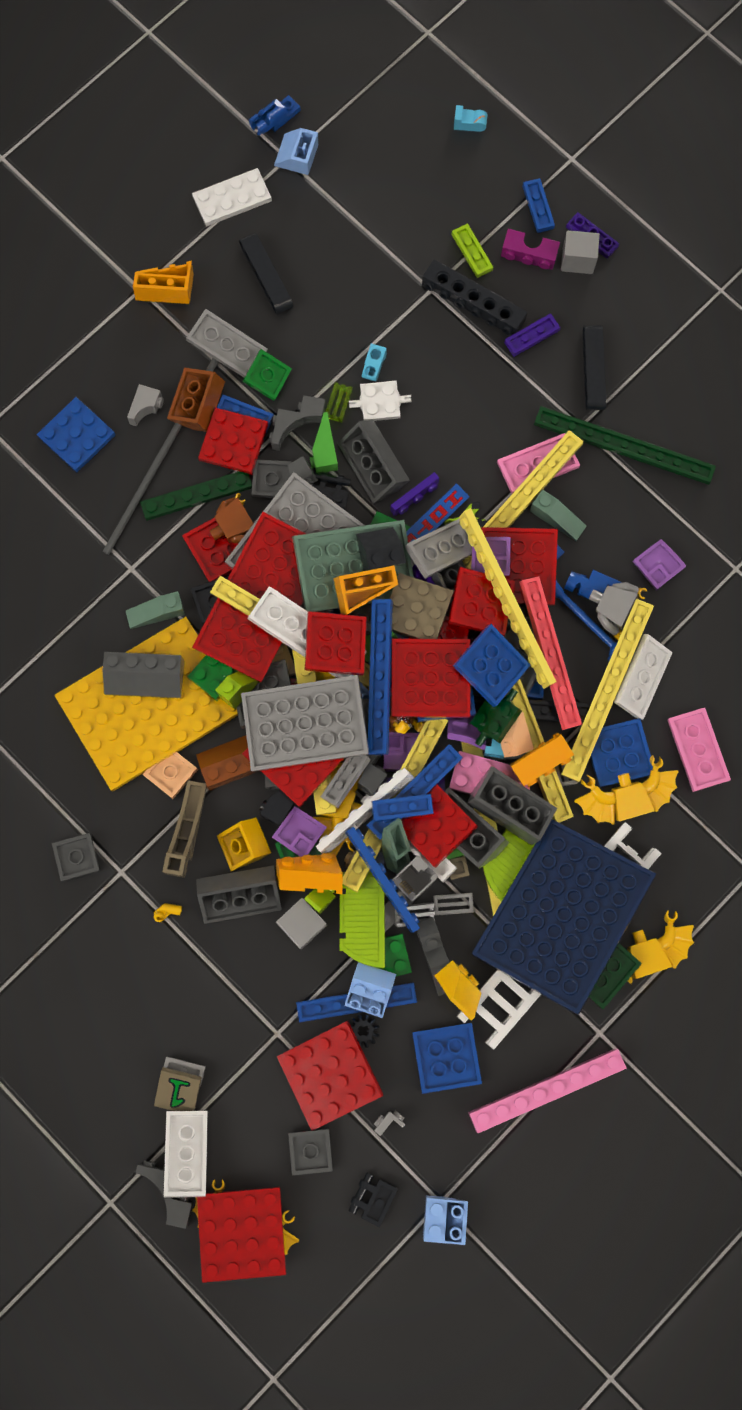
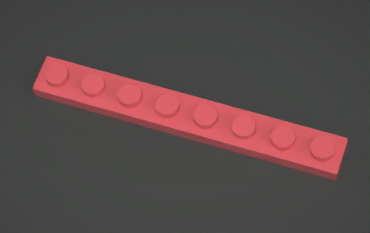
[519,576,582,730]

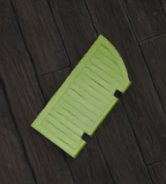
[483,829,535,902]
[339,871,385,968]

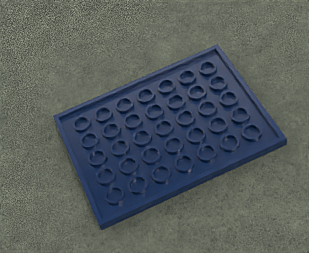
[472,819,656,1016]

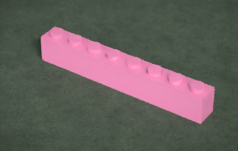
[468,1049,627,1133]

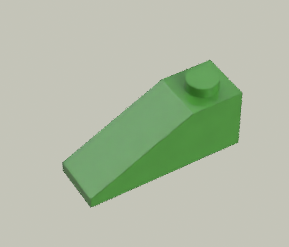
[310,412,338,473]

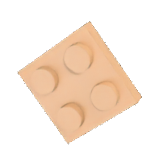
[143,752,198,799]

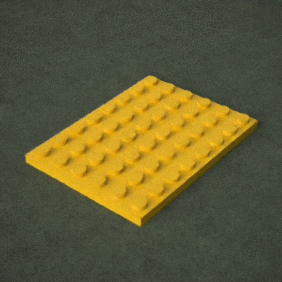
[54,617,238,792]

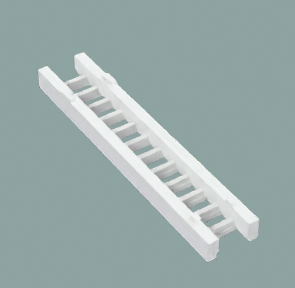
[456,822,662,1049]

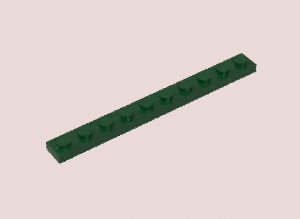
[534,406,716,485]

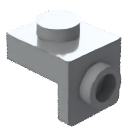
[374,1110,405,1136]

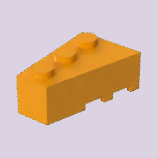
[133,261,194,304]
[333,566,398,615]
[510,733,574,787]
[276,853,343,894]

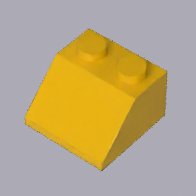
[217,817,271,871]
[434,960,481,1021]

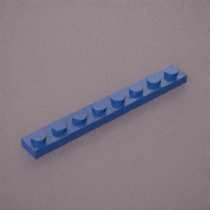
[368,599,393,755]

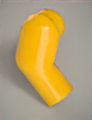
[154,903,182,922]

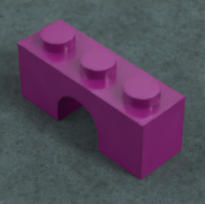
[501,229,560,270]

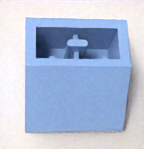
[274,128,319,175]
[344,962,396,1018]
[423,1195,468,1245]

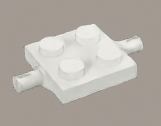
[349,381,411,421]

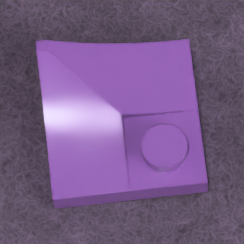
[471,537,511,576]
[632,539,686,590]
[447,716,486,750]
[383,732,419,772]
[272,807,327,857]

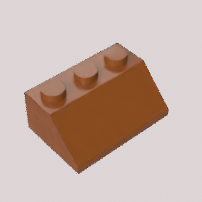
[167,368,225,432]
[196,735,259,790]

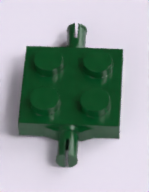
[470,688,522,747]

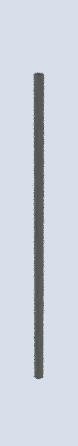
[102,358,219,555]

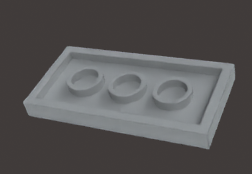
[186,309,268,378]
[405,518,472,579]

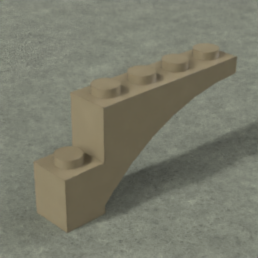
[162,780,207,878]

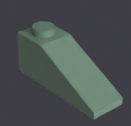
[530,489,587,541]
[126,591,185,629]

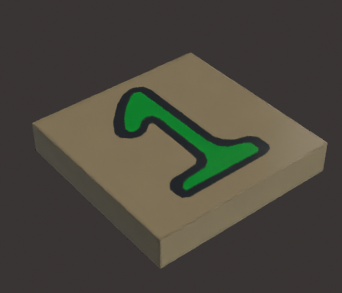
[154,1067,202,1111]

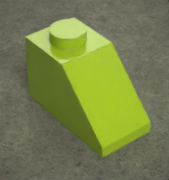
[215,671,259,709]
[304,889,336,915]

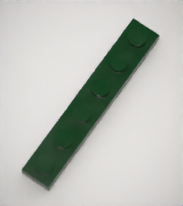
[140,471,252,521]

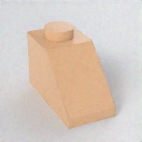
[500,712,534,757]

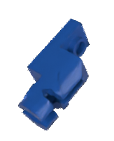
[249,95,301,135]
[564,570,622,599]

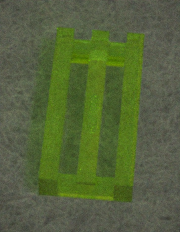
[325,382,353,422]

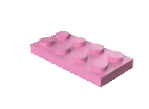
[497,433,580,494]
[667,708,731,792]
[449,751,530,795]

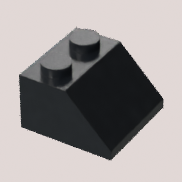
[356,527,406,571]

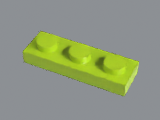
[452,223,493,278]

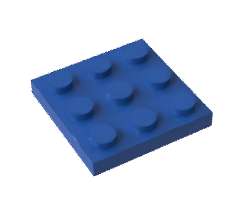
[36,397,116,473]
[453,624,530,707]
[590,718,653,788]
[412,1023,482,1094]

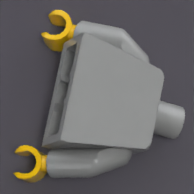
[589,582,647,640]

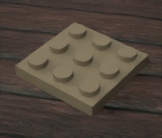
[390,573,454,639]

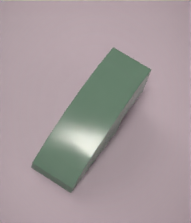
[382,818,411,874]

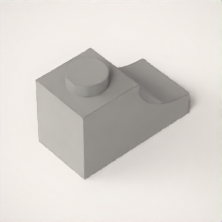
[127,384,164,426]

